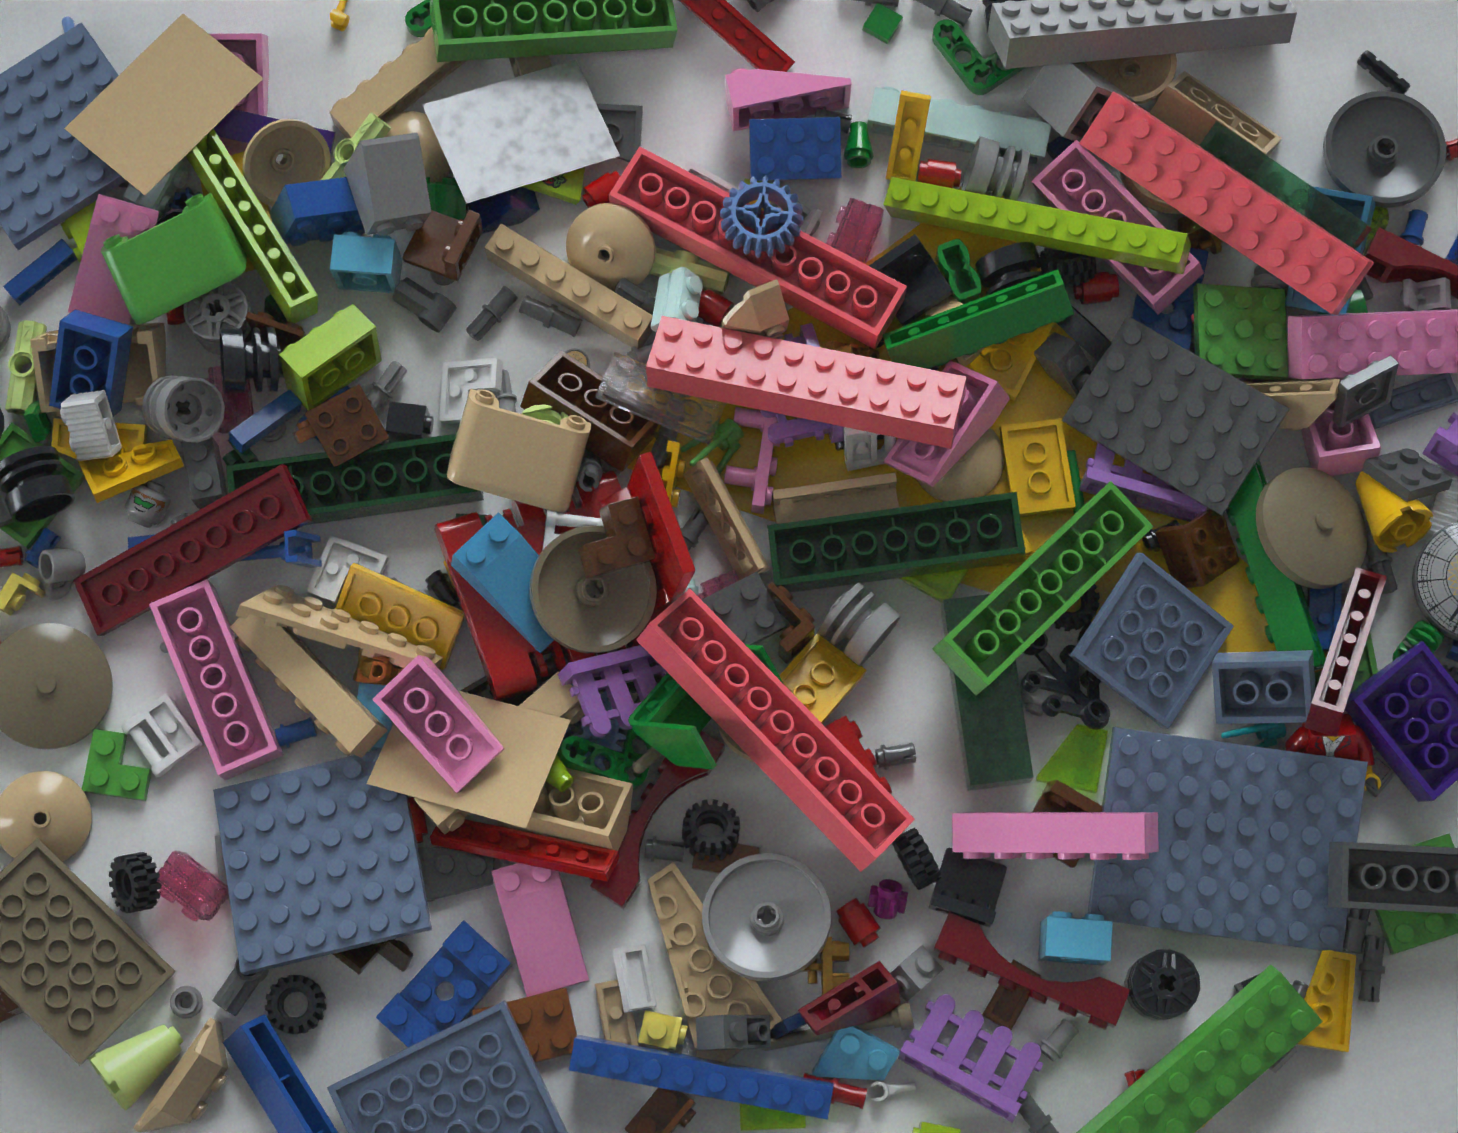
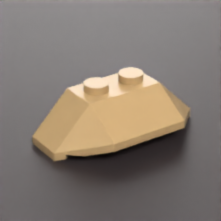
[721,279,789,339]
[1242,378,1341,431]
[133,1018,228,1132]

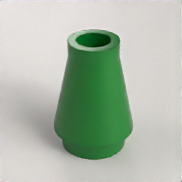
[844,121,874,168]

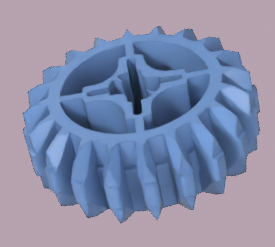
[720,175,804,258]

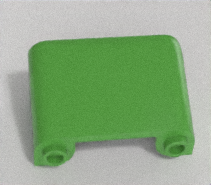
[101,193,247,325]

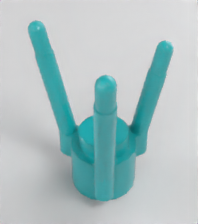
[1221,723,1286,748]

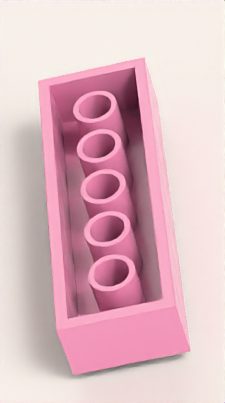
[1031,139,1204,315]
[1288,309,1458,379]
[149,579,284,781]
[952,812,1159,860]

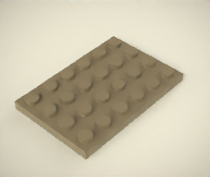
[0,838,175,1066]

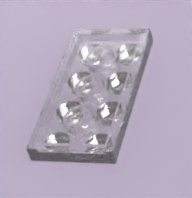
[595,352,726,445]

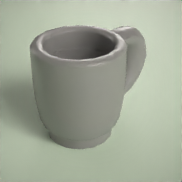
[38,548,86,600]

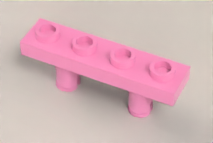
[724,407,780,514]

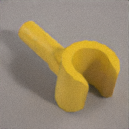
[330,0,350,32]

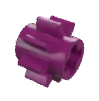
[868,879,908,919]

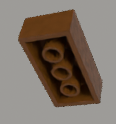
[520,350,662,472]

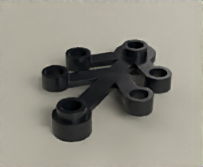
[1021,633,1110,730]

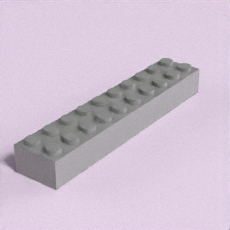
[988,0,1297,69]

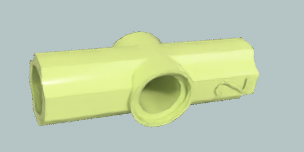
[321,113,391,180]
[649,247,730,295]
[5,320,47,416]

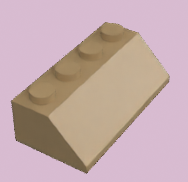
[1149,71,1282,180]
[497,768,633,851]

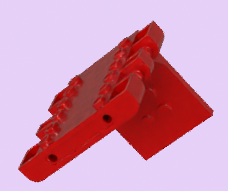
[434,452,696,701]

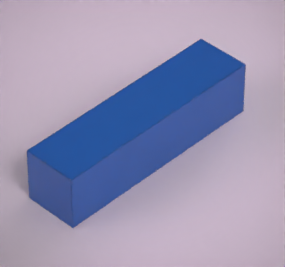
[3,239,77,306]
[229,389,302,454]

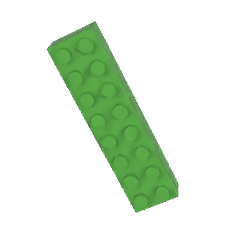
[430,0,678,62]
[932,481,1154,695]
[1076,965,1323,1133]

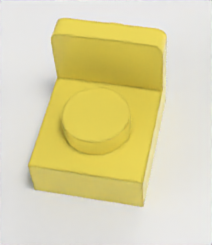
[0,572,45,616]
[638,1010,688,1051]

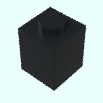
[385,402,434,441]

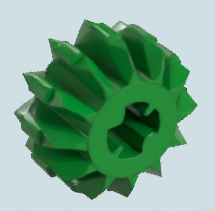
[1392,620,1444,661]

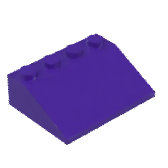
[1345,641,1458,802]

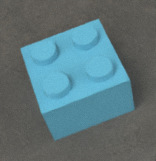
[330,232,403,293]
[1038,911,1113,966]

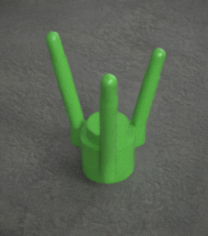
[681,418,744,474]

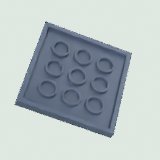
[1070,553,1234,729]

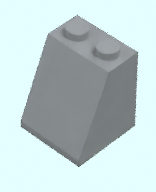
[1022,62,1134,142]
[344,133,431,236]

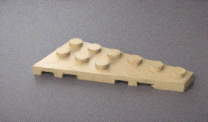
[236,585,443,669]
[647,861,782,1062]

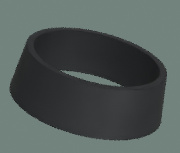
[1057,305,1112,361]

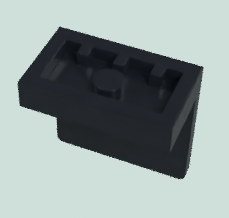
[869,234,953,326]
[928,848,1007,928]

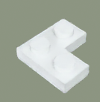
[439,358,503,424]
[306,535,389,604]

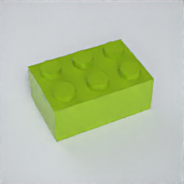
[279,304,382,411]

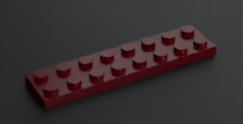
[73,464,312,636]

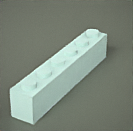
[867,87,1051,168]

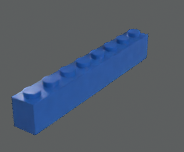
[223,1014,338,1133]
[569,1035,834,1120]

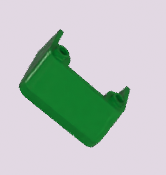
[628,645,784,770]

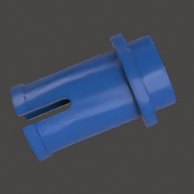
[1400,209,1428,246]
[25,528,61,569]
[275,717,317,748]

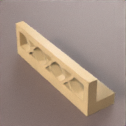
[683,458,770,580]
[772,472,899,524]

